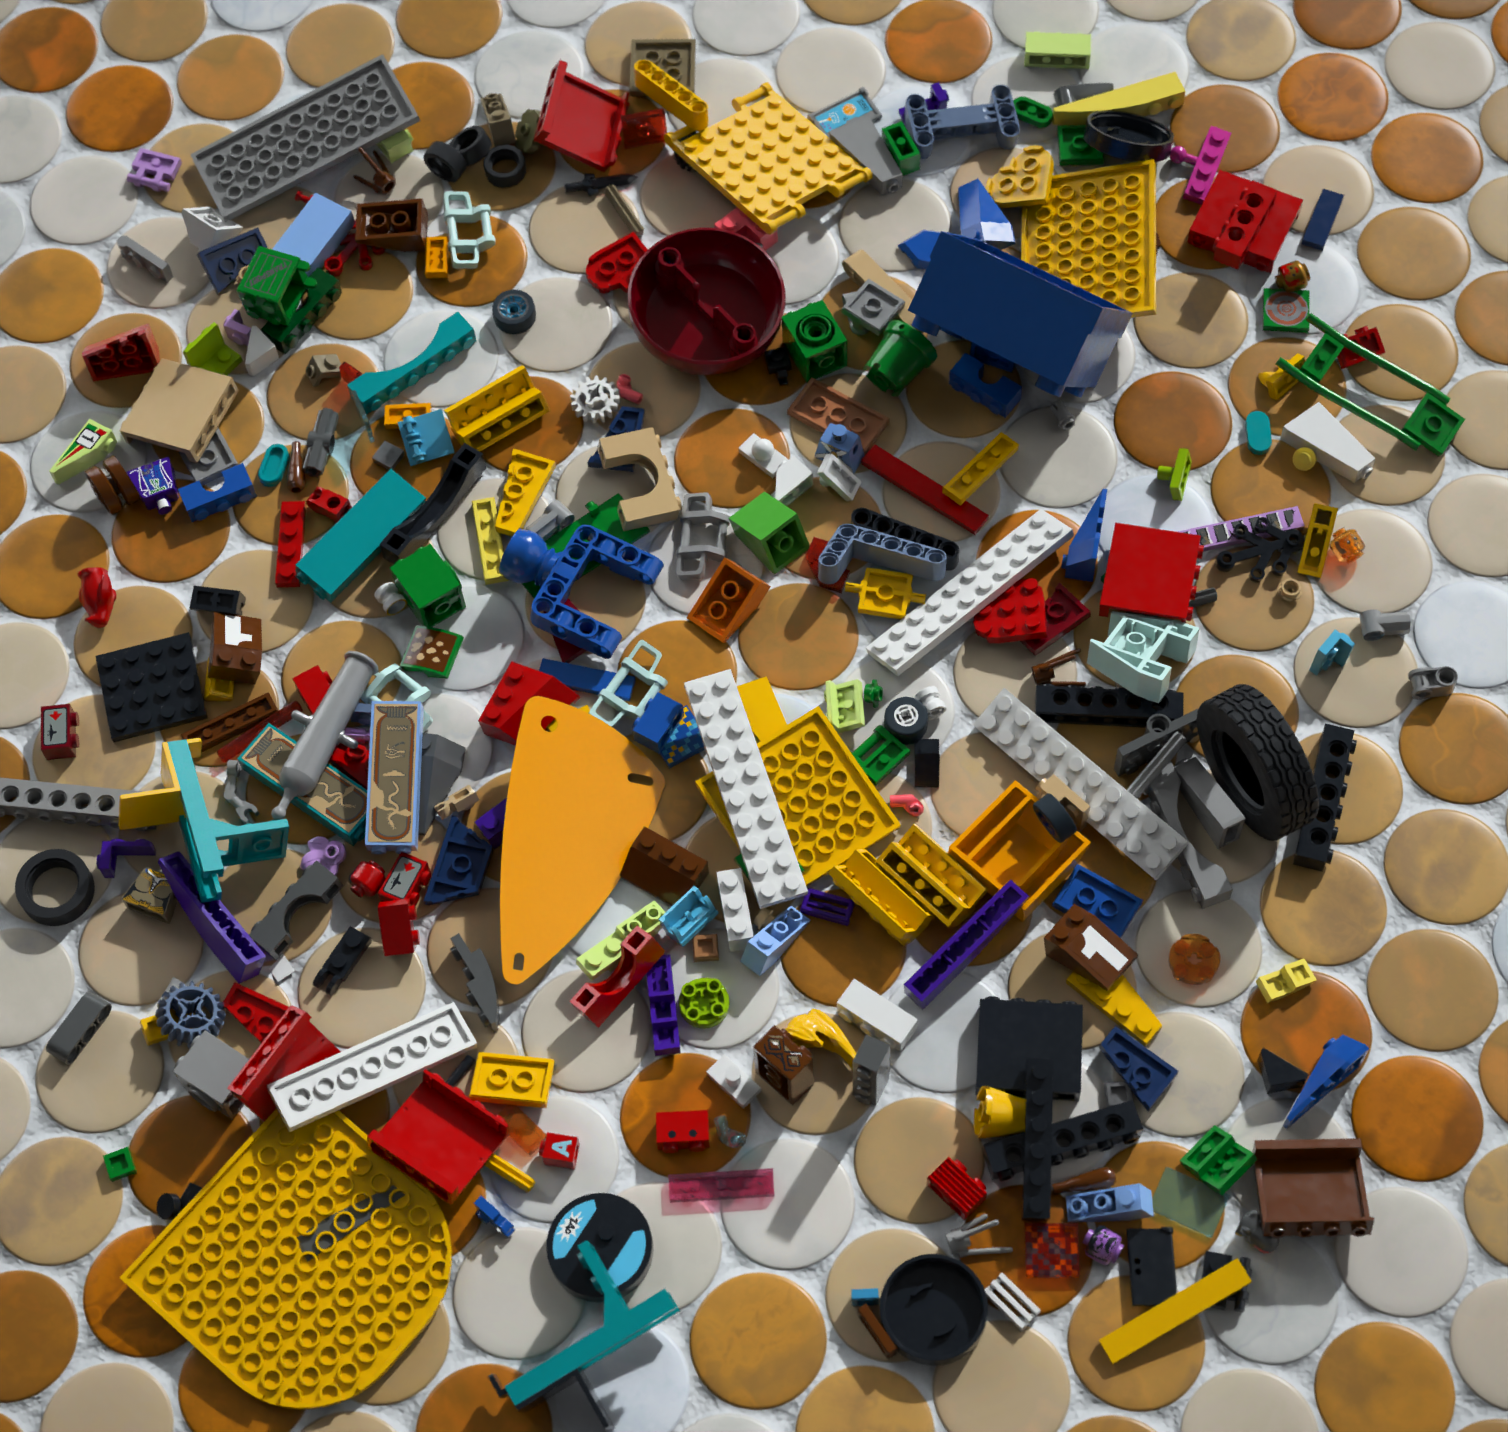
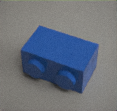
[632,692,684,753]

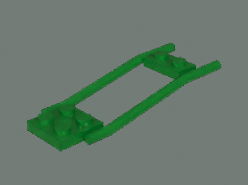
[1275,313,1465,457]

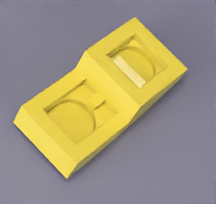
[1255,959,1317,1003]

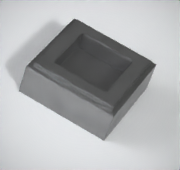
[372,441,405,470]
[1104,1081,1133,1107]

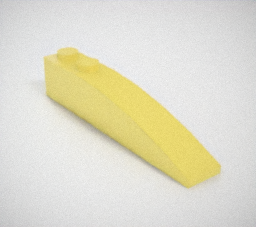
[1052,71,1186,125]

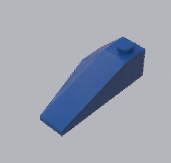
[958,179,1016,250]
[1061,489,1107,582]

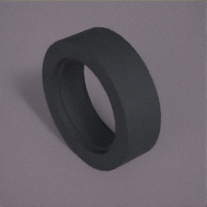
[15,849,95,926]

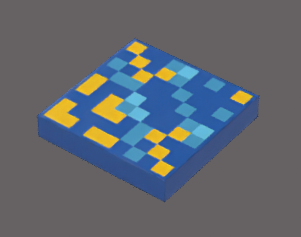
[659,705,705,769]

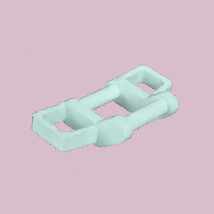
[443,191,496,269]
[589,640,668,727]
[361,663,433,733]

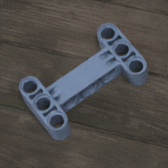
[904,84,1020,159]

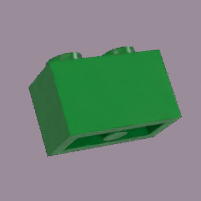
[882,121,921,176]

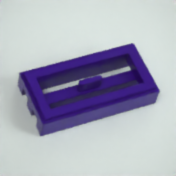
[800,888,855,926]

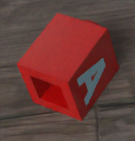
[539,1132,580,1170]

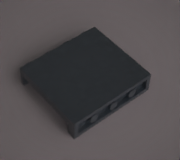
[975,996,1083,1101]

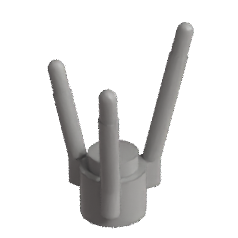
[945,1214,1013,1258]

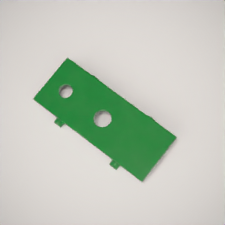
[521,493,650,598]

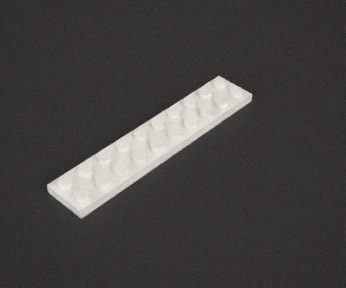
[866,509,1074,676]
[684,669,808,909]
[973,688,1189,881]

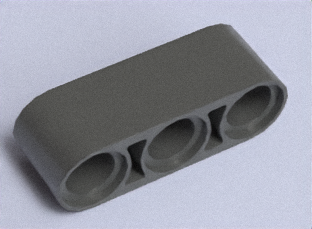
[46,991,112,1065]

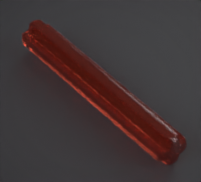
[217,700,303,762]

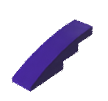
[647,954,681,1056]

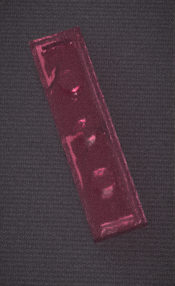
[668,1168,775,1203]

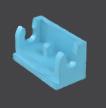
[658,886,719,947]

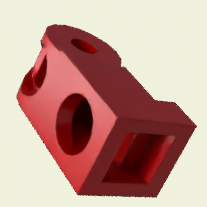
[306,487,352,524]

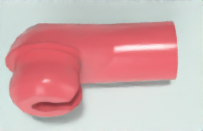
[616,374,643,404]
[890,794,924,817]

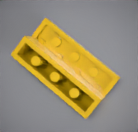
[444,365,550,452]
[876,824,989,927]
[828,849,935,946]

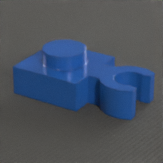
[474,1196,515,1238]

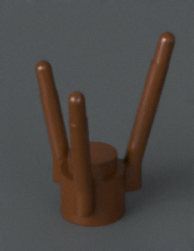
[353,147,396,194]
[1031,648,1086,687]

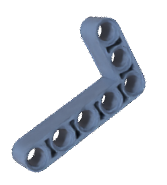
[818,524,947,584]

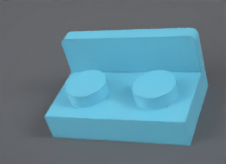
[1309,629,1355,676]

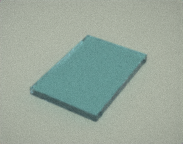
[1152,1167,1230,1238]

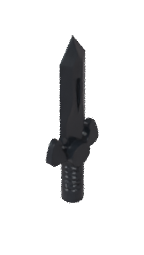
[564,173,637,196]

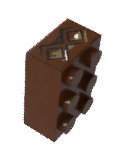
[753,1025,814,1106]

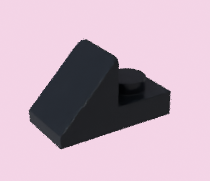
[914,739,940,787]

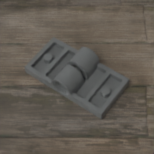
[1114,708,1199,777]

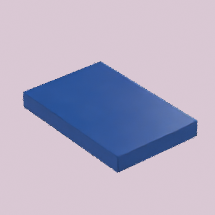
[1052,864,1143,938]

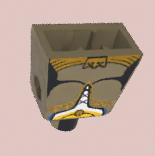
[122,868,178,924]

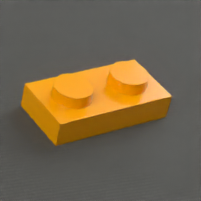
[384,403,432,429]

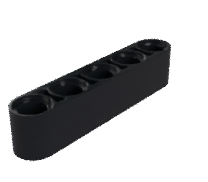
[851,508,959,571]

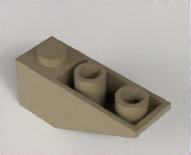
[480,93,516,147]

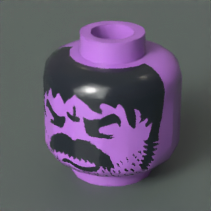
[1082,1225,1124,1266]

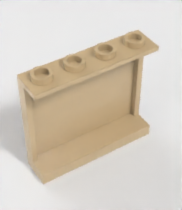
[119,358,239,463]

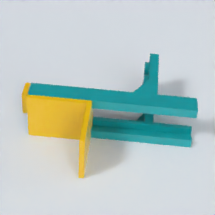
[118,738,289,903]

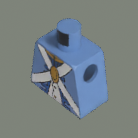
[815,423,864,474]

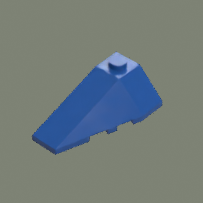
[1283,1035,1369,1130]

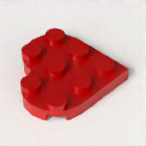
[586,231,648,294]
[973,578,1047,643]

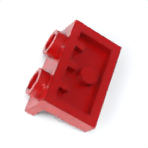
[1337,326,1386,369]

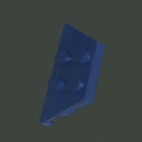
[424,815,494,905]

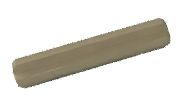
[605,184,644,237]

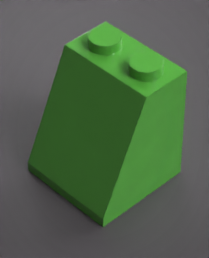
[729,491,811,574]

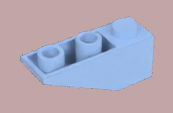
[740,906,810,976]
[1066,1183,1154,1223]

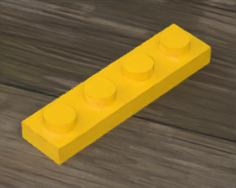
[942,432,1019,506]

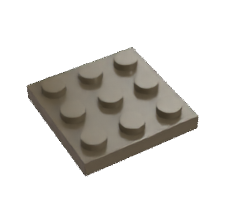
[629,39,696,97]

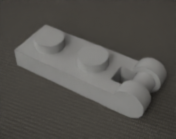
[117,236,173,283]

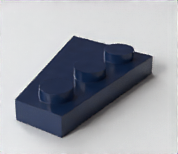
[587,406,645,472]
[1099,1026,1179,1112]

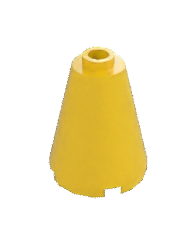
[974,1086,1025,1139]

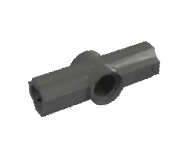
[302,408,339,477]

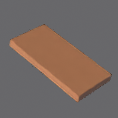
[787,377,890,456]

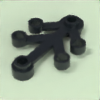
[1215,517,1305,583]

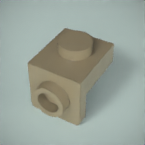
[306,354,345,387]

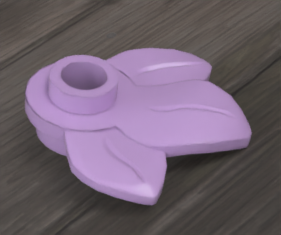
[300,836,346,876]

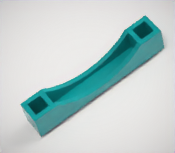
[347,311,476,415]

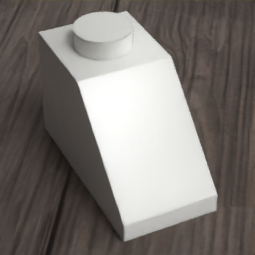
[775,456,813,506]

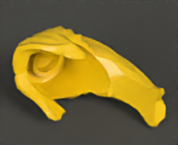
[785,1009,857,1071]

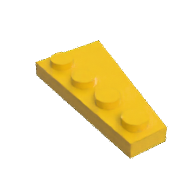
[495,448,556,536]
[1066,972,1162,1047]

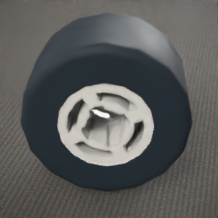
[884,697,928,745]

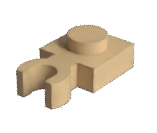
[434,785,479,820]

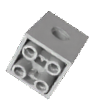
[173,1030,249,1120]

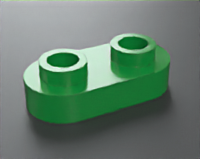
[1013,97,1053,128]

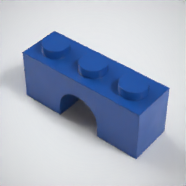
[949,353,1022,418]
[178,463,257,522]

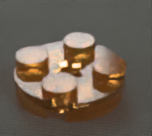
[1168,934,1220,985]

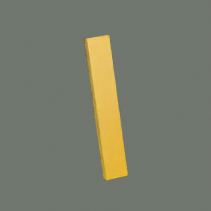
[1099,1258,1252,1364]

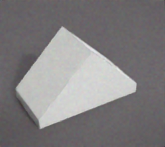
[245,326,279,376]

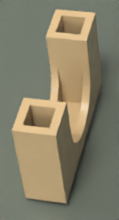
[597,427,682,531]

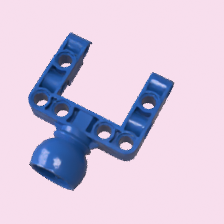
[499,525,664,659]

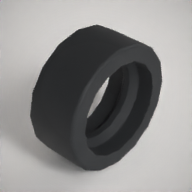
[449,126,492,166]
[423,141,467,182]
[484,145,526,188]

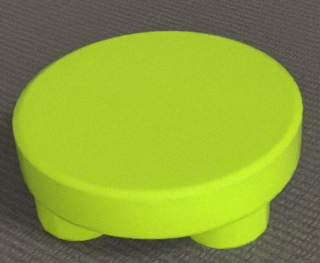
[678,978,730,1029]

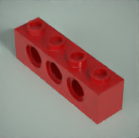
[1212,180,1277,270]

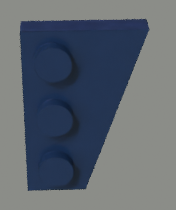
[197,227,268,295]

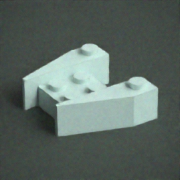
[1087,611,1200,703]

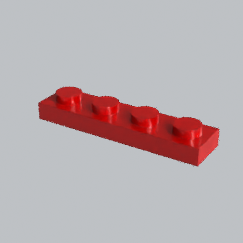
[275,501,306,588]

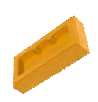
[425,237,449,279]

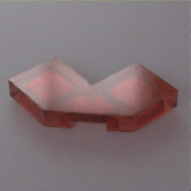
[806,537,850,594]

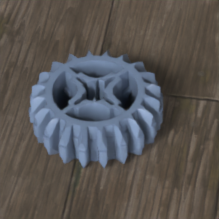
[155,980,226,1048]

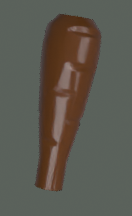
[287,441,305,493]
[1052,1167,1116,1194]

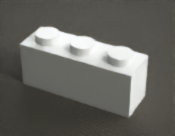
[716,868,754,952]
[837,979,918,1052]

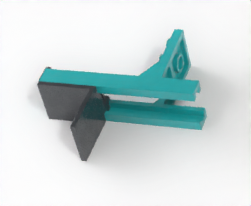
[488,1240,680,1431]

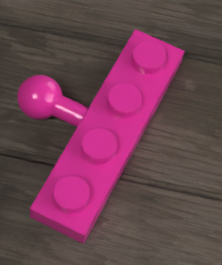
[1169,126,1231,205]

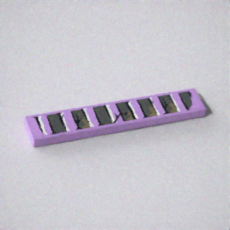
[1178,506,1305,551]

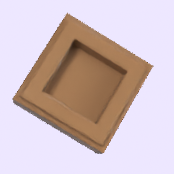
[692,934,719,962]

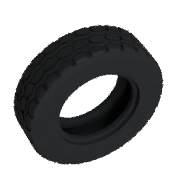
[1197,684,1319,841]

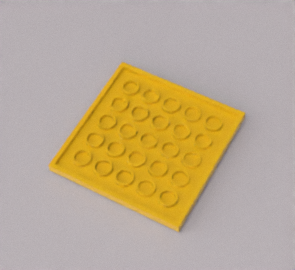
[695,706,901,905]

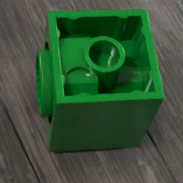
[781,299,847,383]
[390,543,466,627]

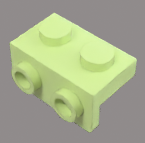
[824,679,865,733]

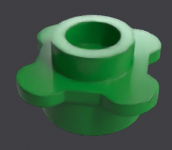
[864,679,883,708]

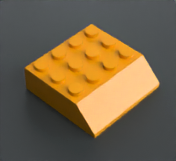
[948,780,1091,922]

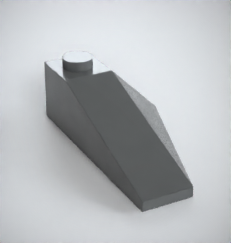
[418,733,466,835]

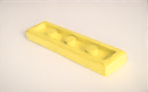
[471,497,509,585]

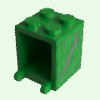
[236,246,317,326]

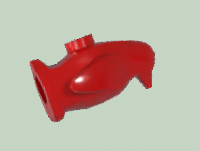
[77,567,116,629]

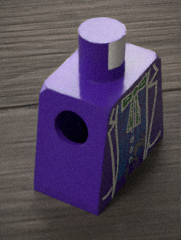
[127,456,179,515]

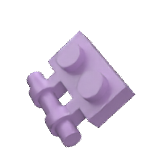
[127,148,182,192]

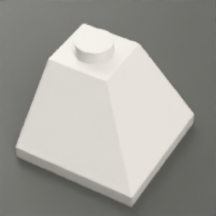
[182,207,243,251]

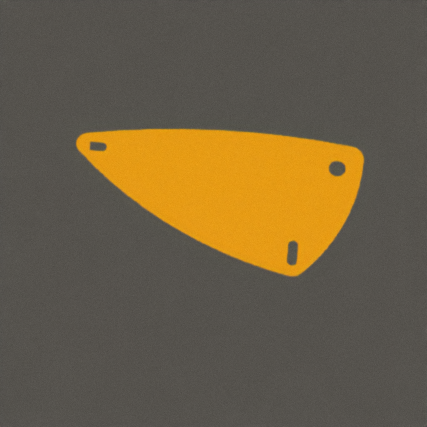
[500,696,665,985]

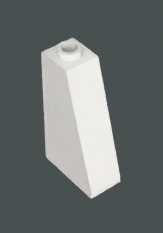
[1281,402,1375,483]

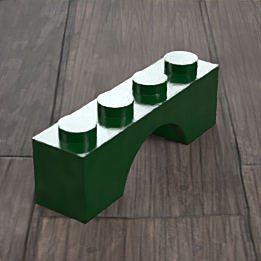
[261,268,342,355]

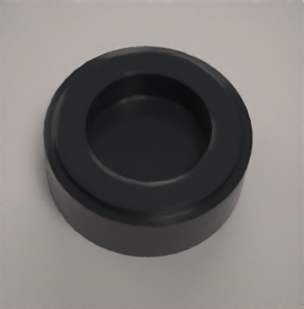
[156,1193,181,1220]

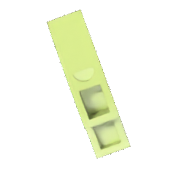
[576,900,666,981]

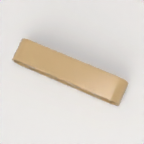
[842,249,919,331]

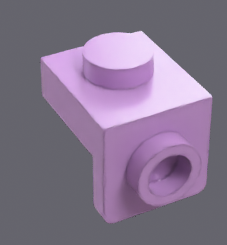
[224,309,251,346]

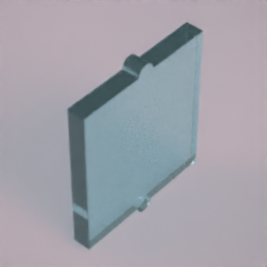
[351,390,375,443]

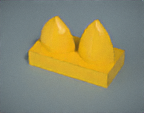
[1258,353,1305,400]

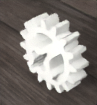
[570,376,620,424]

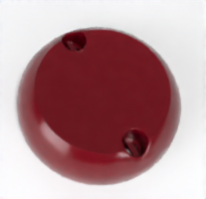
[627,228,785,375]

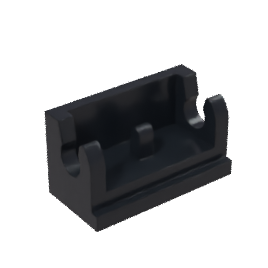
[190,586,246,616]

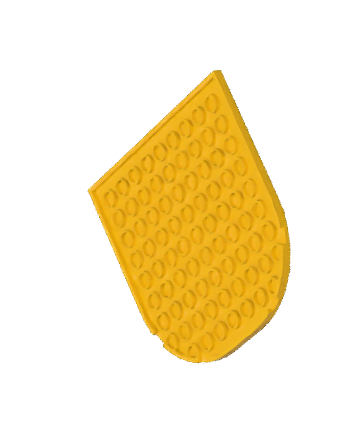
[119,1109,452,1410]

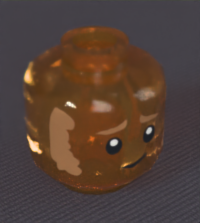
[1329,527,1366,564]

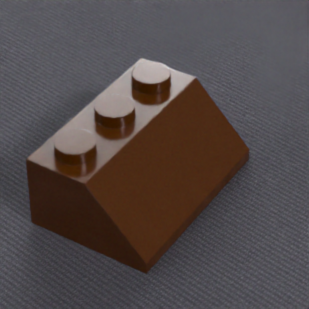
[620,826,709,906]

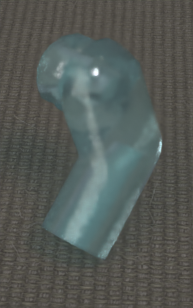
[714,1115,746,1148]

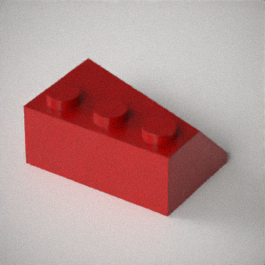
[82,323,160,381]
[478,661,580,746]

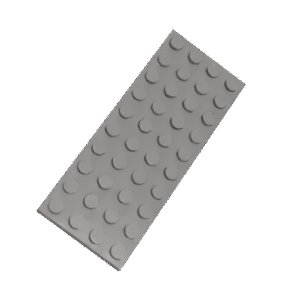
[190,54,420,222]

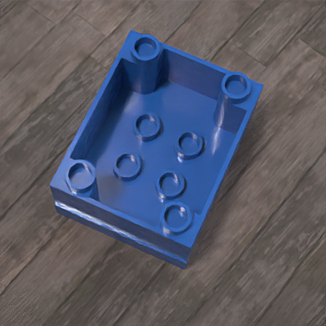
[908,231,1133,398]

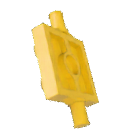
[845,567,926,620]

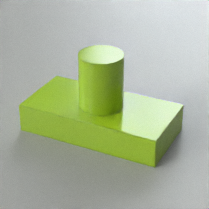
[1157,448,1192,501]

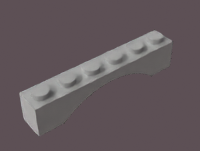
[1143,761,1233,909]

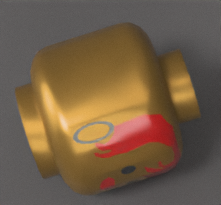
[1275,260,1310,293]

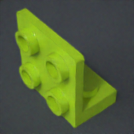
[183,322,243,376]

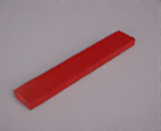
[861,444,989,535]

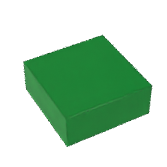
[103,1147,137,1182]

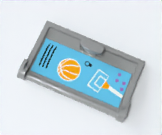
[807,87,882,137]

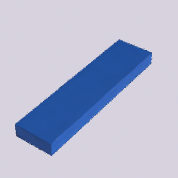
[539,658,636,701]

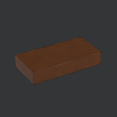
[858,1304,897,1359]

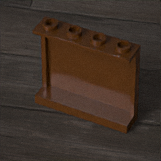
[1252,1138,1374,1238]

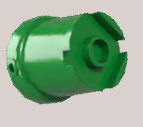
[863,320,938,396]

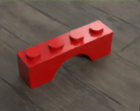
[569,925,666,1028]

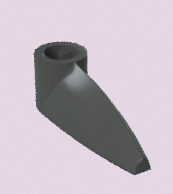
[1053,83,1114,107]

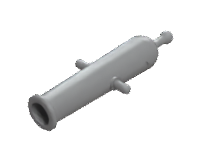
[271,651,379,820]

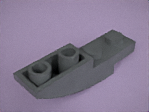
[450,933,500,1032]

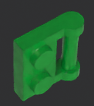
[851,725,910,786]

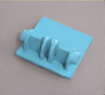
[397,409,455,466]

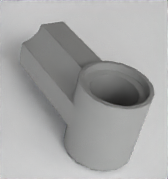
[526,500,575,541]
[1359,609,1411,641]

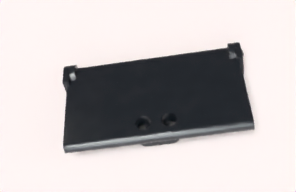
[1126,1227,1177,1306]

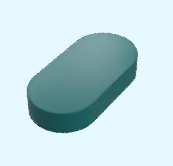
[1245,411,1272,455]
[258,444,290,487]

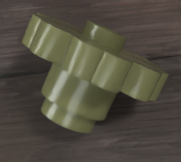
[515,109,544,154]

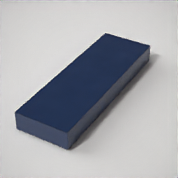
[1301,188,1344,251]

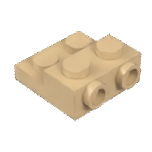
[1035,774,1090,833]

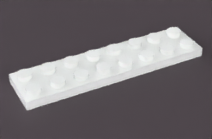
[267,1002,477,1132]

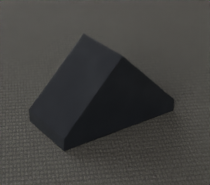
[1257,1047,1309,1094]

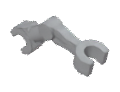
[223,760,260,824]

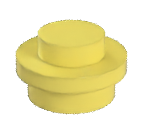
[1293,447,1316,471]

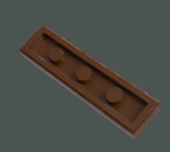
[181,692,280,753]

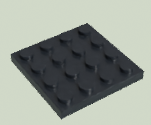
[96,632,208,743]

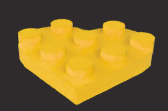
[985,145,1054,208]

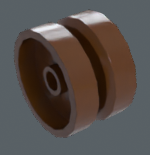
[85,455,140,516]

